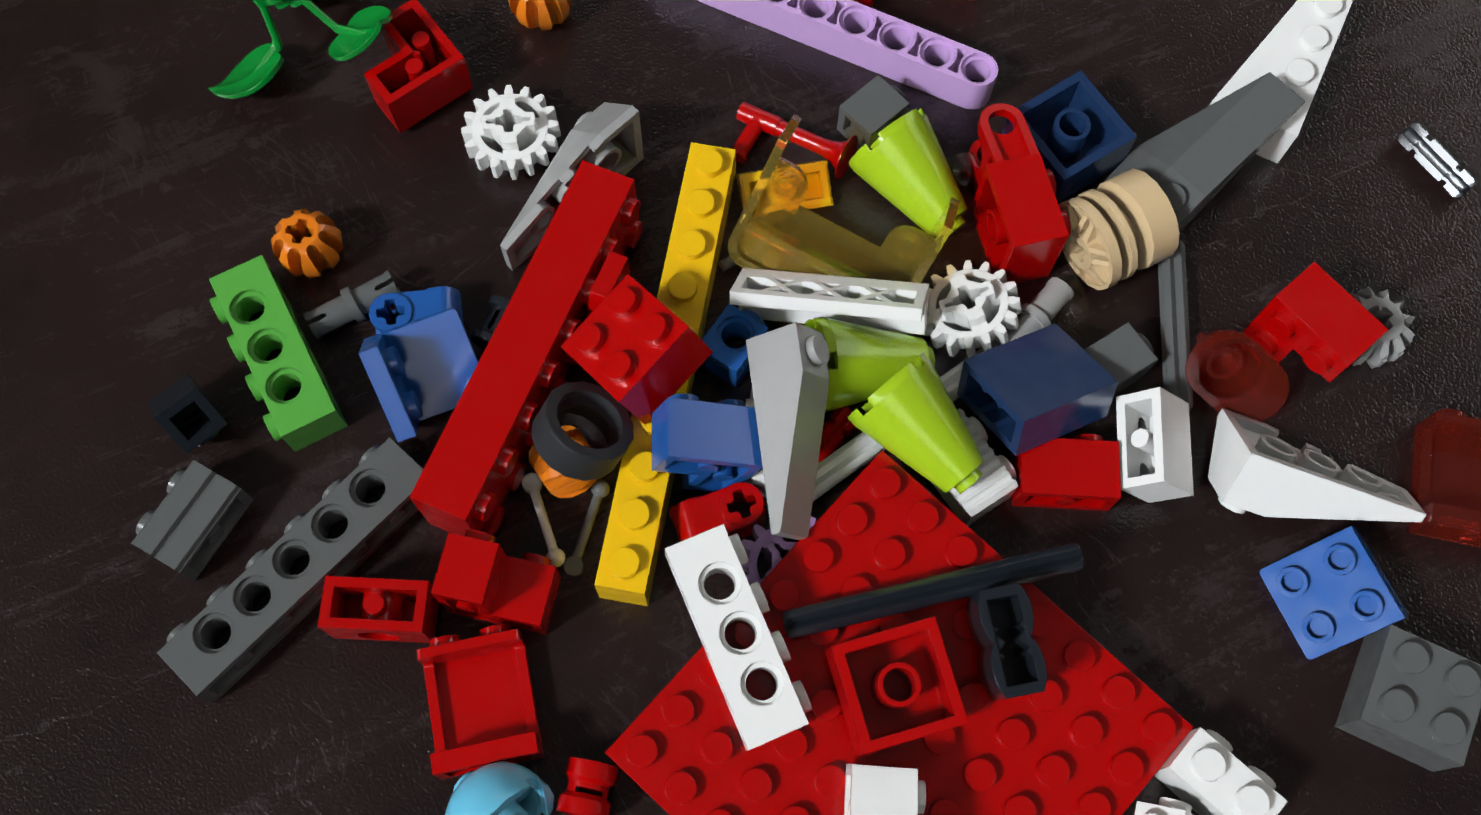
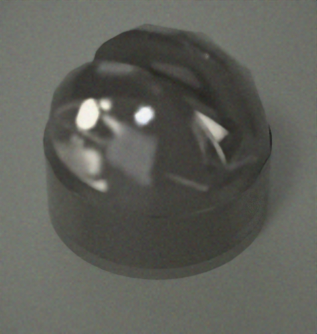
[946,152,974,187]

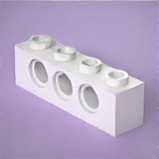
[665,524,812,751]

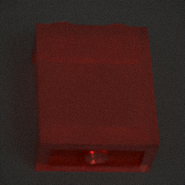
[1409,409,1481,548]

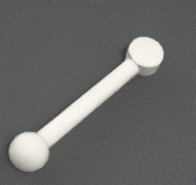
[522,473,565,567]

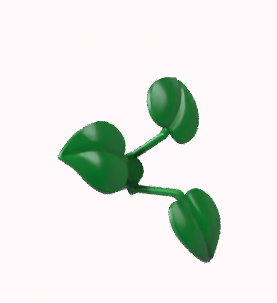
[208,0,393,99]

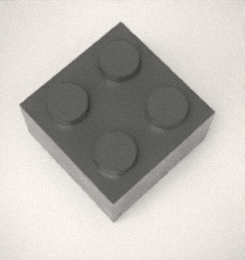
[1335,625,1481,772]

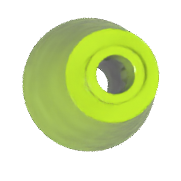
[848,108,968,239]
[804,316,935,412]
[847,353,984,494]

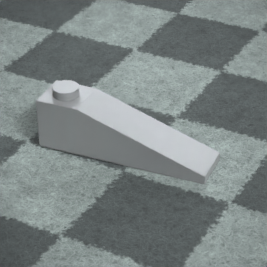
[500,102,644,271]
[746,322,830,540]

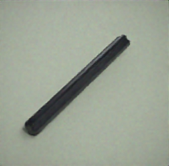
[782,543,1084,639]

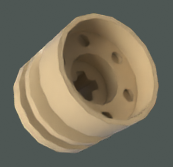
[1059,168,1180,290]

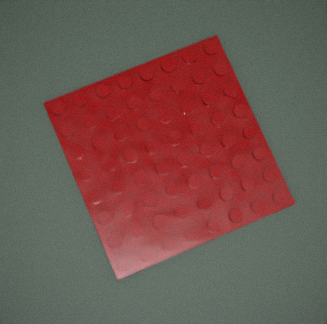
[605,450,1193,815]

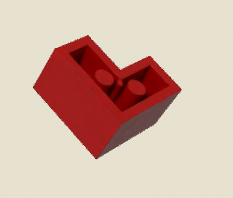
[364,0,473,133]
[1241,262,1388,383]
[431,530,561,635]

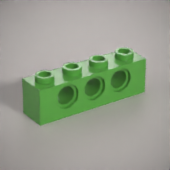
[209,255,348,452]

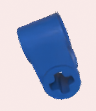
[369,286,464,334]

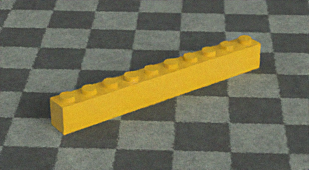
[594,142,736,606]

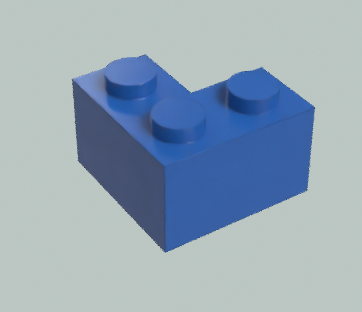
[652,394,763,492]

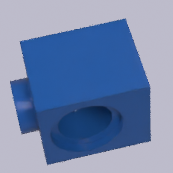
[701,303,769,388]

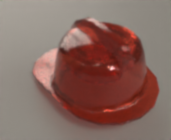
[1185,329,1289,422]

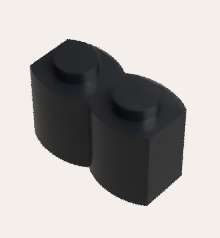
[966,583,1047,701]

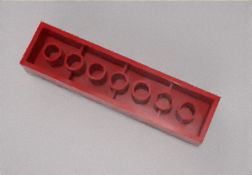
[409,160,643,536]

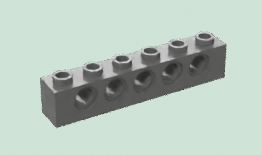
[157,437,423,703]

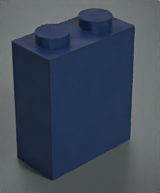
[957,323,1118,456]

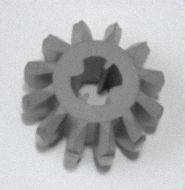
[1350,286,1415,369]

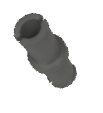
[303,270,401,339]

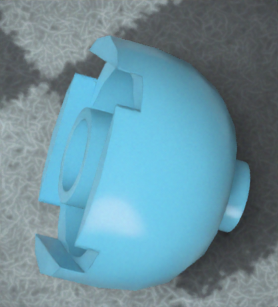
[445,761,554,815]

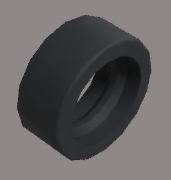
[532,381,633,481]

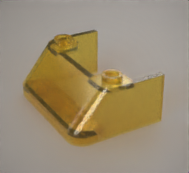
[728,114,960,283]

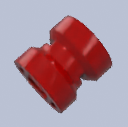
[556,757,619,815]

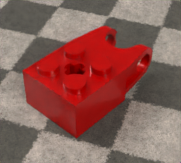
[967,103,1071,283]

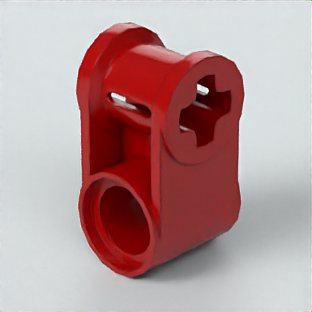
[668,482,766,542]

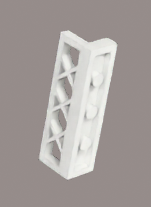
[730,268,929,335]

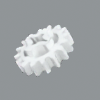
[461,85,561,180]
[924,260,1022,358]

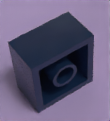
[1001,70,1137,203]

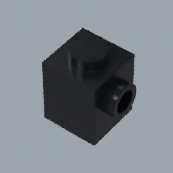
[147,373,227,454]

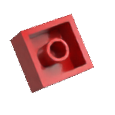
[560,274,713,425]
[825,616,969,755]

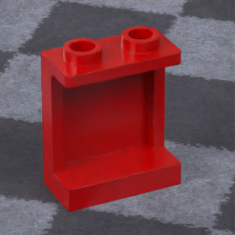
[416,624,545,780]

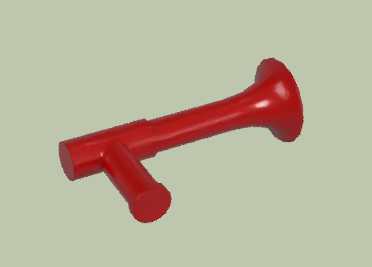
[730,102,858,179]

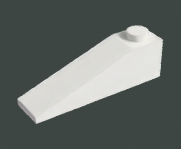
[1208,408,1427,522]

